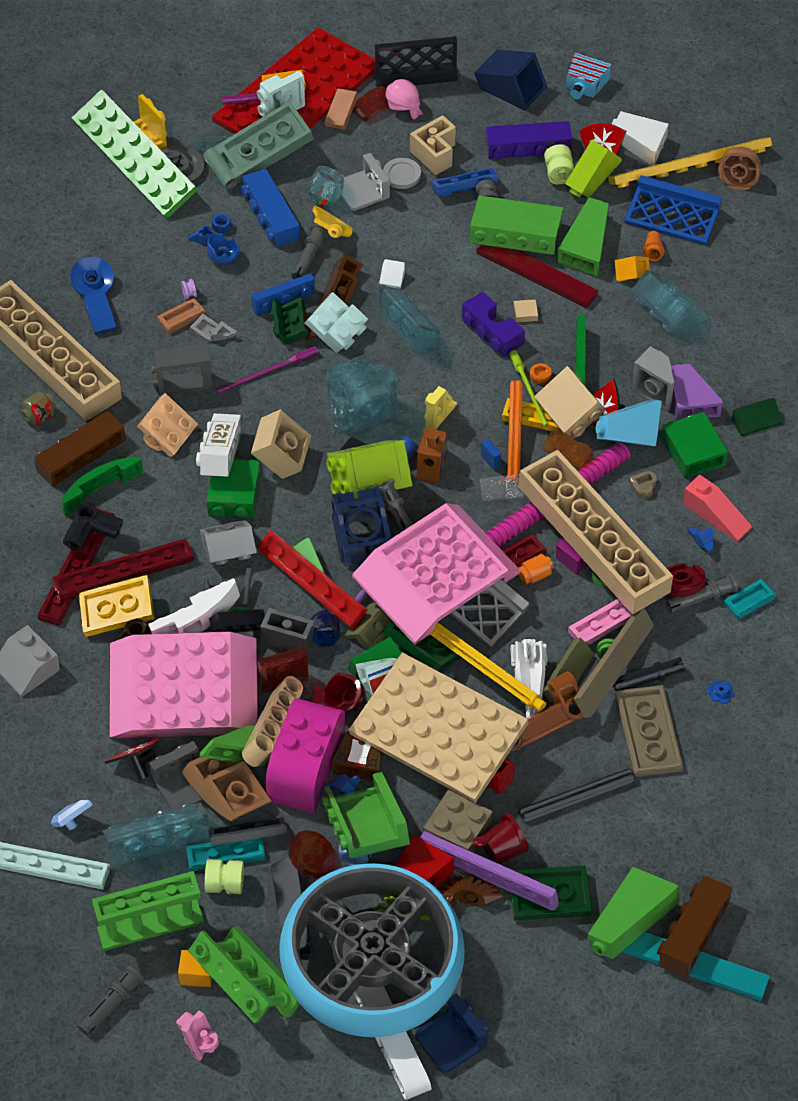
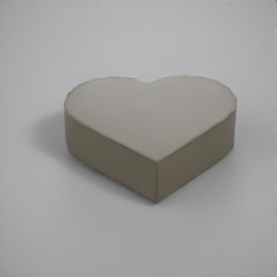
[628,471,657,499]

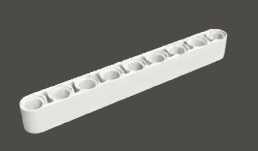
[326,900,431,1100]

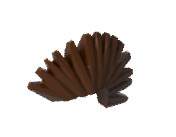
[440,875,503,908]

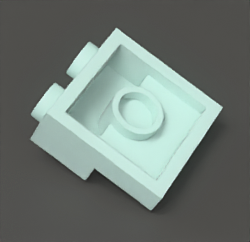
[257,71,305,117]
[305,292,368,353]

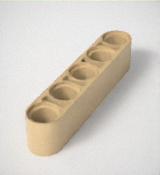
[242,676,303,767]

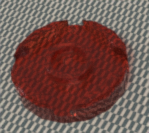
[288,830,337,879]

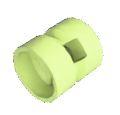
[544,145,574,185]
[205,859,244,894]

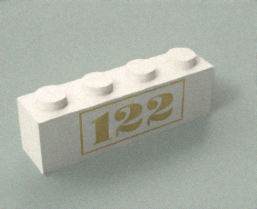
[196,413,241,476]

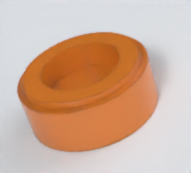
[529,363,552,385]

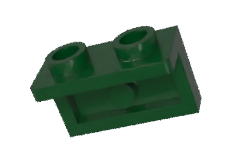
[271,297,309,344]

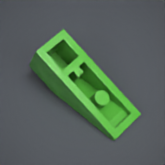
[200,725,271,766]

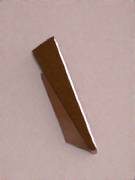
[304,254,363,341]

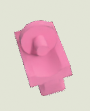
[176,1011,219,1062]

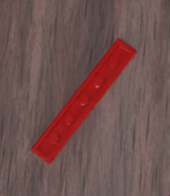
[257,530,368,629]

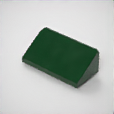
[732,398,783,436]

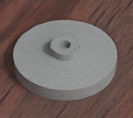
[383,158,421,189]

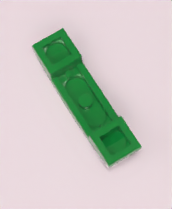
[61,457,143,517]

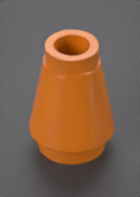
[643,231,665,261]

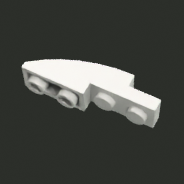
[148,578,240,634]

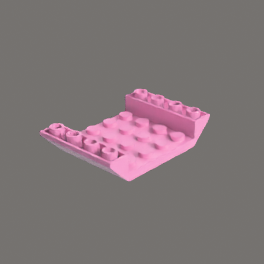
[352,503,521,645]

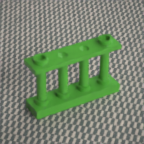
[92,871,204,951]
[188,926,300,1024]

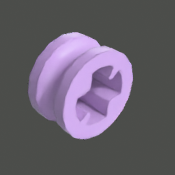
[181,279,197,300]

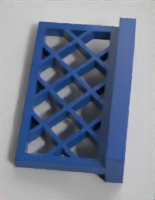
[624,175,722,245]

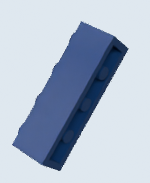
[241,169,300,247]

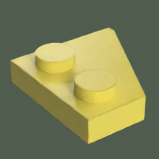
[424,386,457,429]

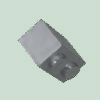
[260,608,315,656]

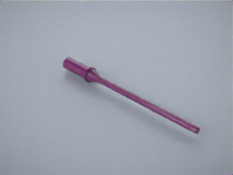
[216,346,319,394]

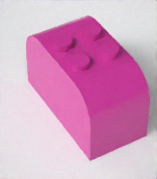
[266,698,345,814]

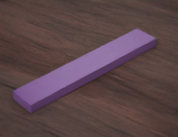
[420,831,559,911]

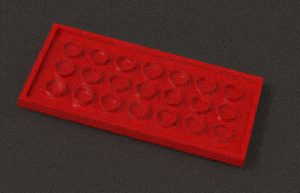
[212,27,375,134]

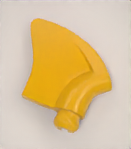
[312,205,353,238]

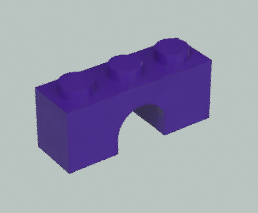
[461,291,525,357]

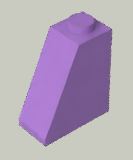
[671,364,723,421]

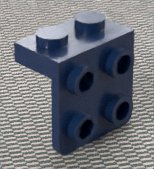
[415,993,489,1073]

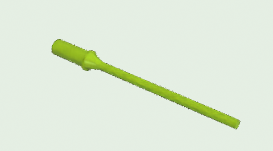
[509,350,548,427]

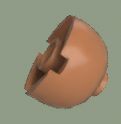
[718,147,762,190]

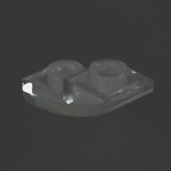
[479,474,527,502]

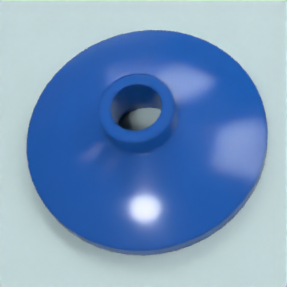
[70,257,114,296]

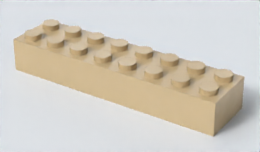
[0,280,122,422]
[519,450,673,615]

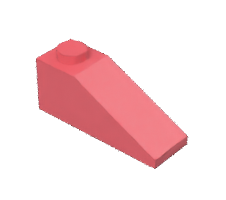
[683,475,752,542]

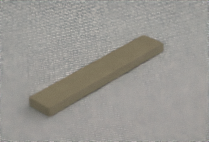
[574,608,654,718]

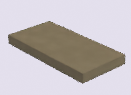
[615,685,683,777]

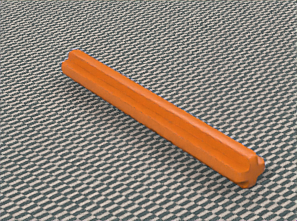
[507,380,523,484]

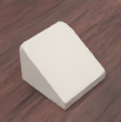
[379,259,405,289]

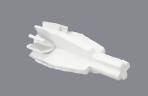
[510,639,548,718]

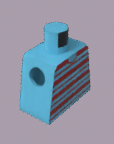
[567,53,611,100]

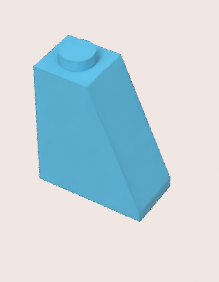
[596,400,662,446]

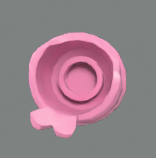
[385,79,423,120]

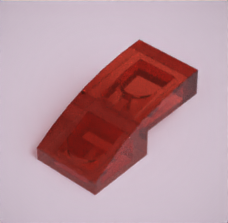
[352,85,389,122]

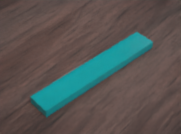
[622,932,770,1001]

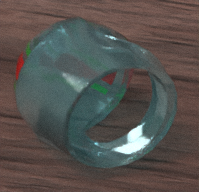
[309,166,345,207]

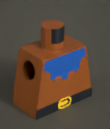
[416,428,448,483]

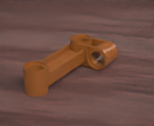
[511,671,583,751]

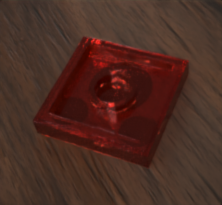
[258,646,309,693]

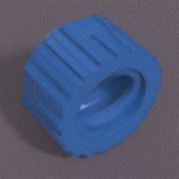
[212,214,231,234]

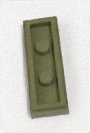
[543,637,595,705]

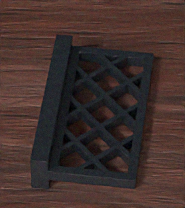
[374,36,458,89]

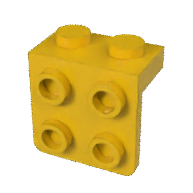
[134,94,167,150]

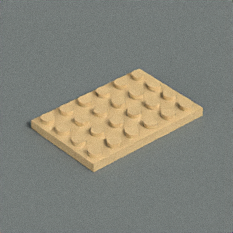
[349,652,529,803]

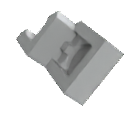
[189,313,237,342]

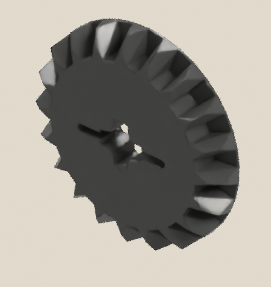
[161,145,205,184]

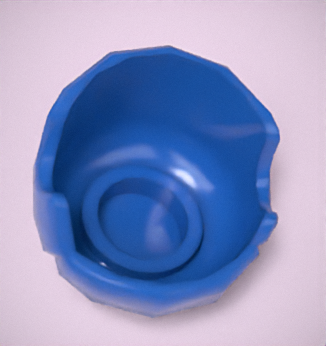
[207,233,240,265]

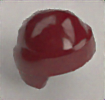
[313,673,365,714]

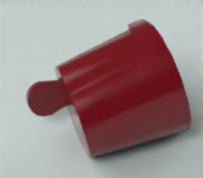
[473,813,529,864]

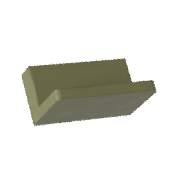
[343,603,393,650]

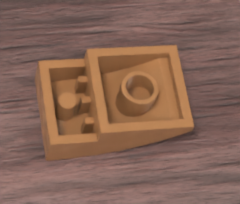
[182,757,271,821]

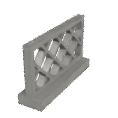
[450,579,529,648]

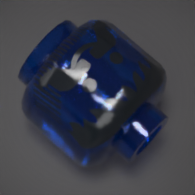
[310,610,341,647]

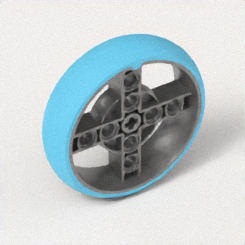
[279,863,465,1037]

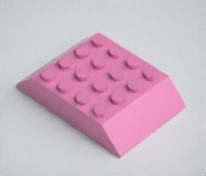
[110,632,258,738]

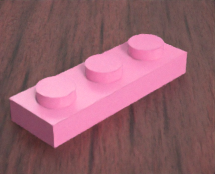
[568,599,632,645]

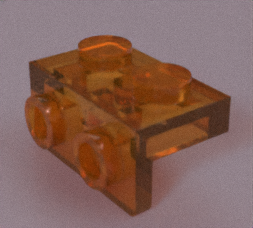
[542,429,594,469]

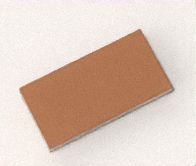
[324,89,358,130]
[157,298,206,334]

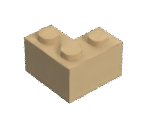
[410,115,456,175]

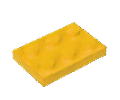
[79,575,155,637]

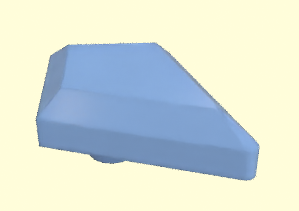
[51,800,93,831]

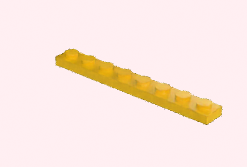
[608,137,772,188]

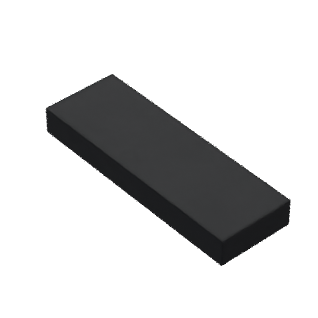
[209,817,287,846]

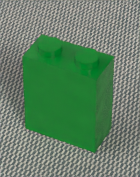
[661,412,728,478]
[206,459,261,519]

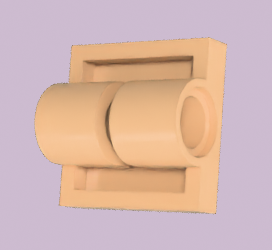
[137,393,198,457]

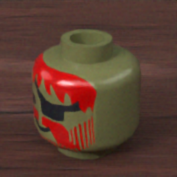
[21,392,56,425]

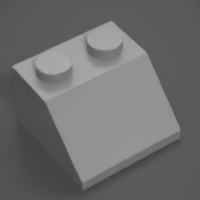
[631,346,674,412]
[200,520,257,565]
[0,625,60,697]

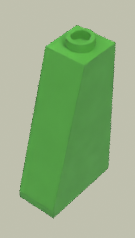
[557,197,609,276]
[588,867,680,959]

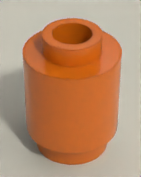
[518,554,554,585]

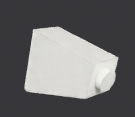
[612,111,668,166]

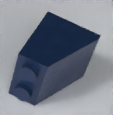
[474,50,547,111]

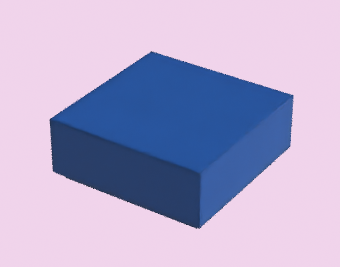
[481,439,501,471]

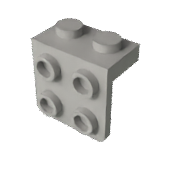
[334,153,392,211]

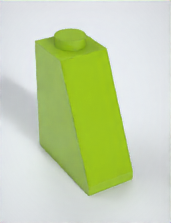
[565,140,623,198]

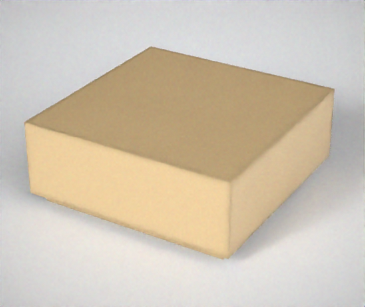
[514,299,538,322]

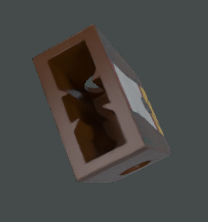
[332,730,382,781]

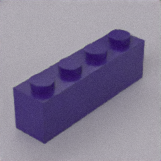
[486,121,572,159]

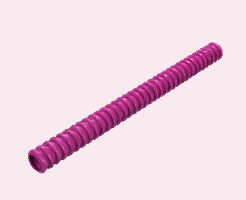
[485,442,631,548]

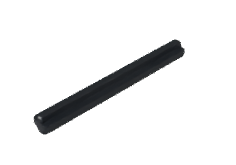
[519,768,635,822]

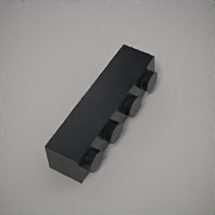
[209,609,265,633]

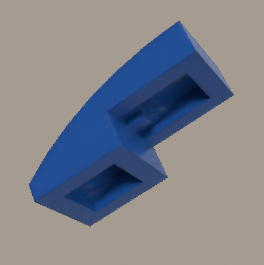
[83,292,116,335]

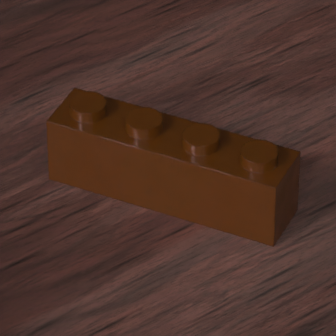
[34,410,126,487]
[657,875,732,979]

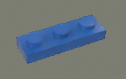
[431,168,499,196]
[251,273,315,314]

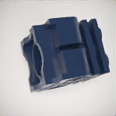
[331,486,391,567]

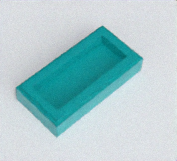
[723,579,776,620]

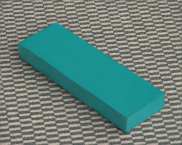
[186,838,266,872]

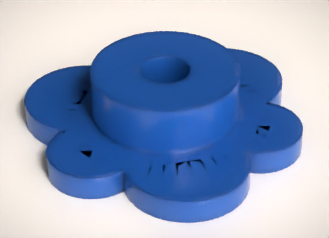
[706,680,735,704]

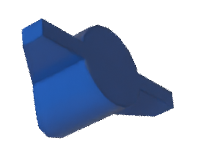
[189,226,214,246]
[688,528,714,553]
[325,774,360,794]

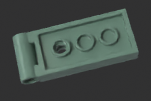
[203,101,314,189]

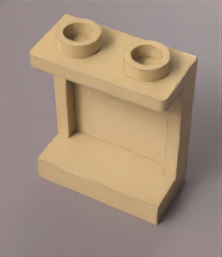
[534,366,606,440]

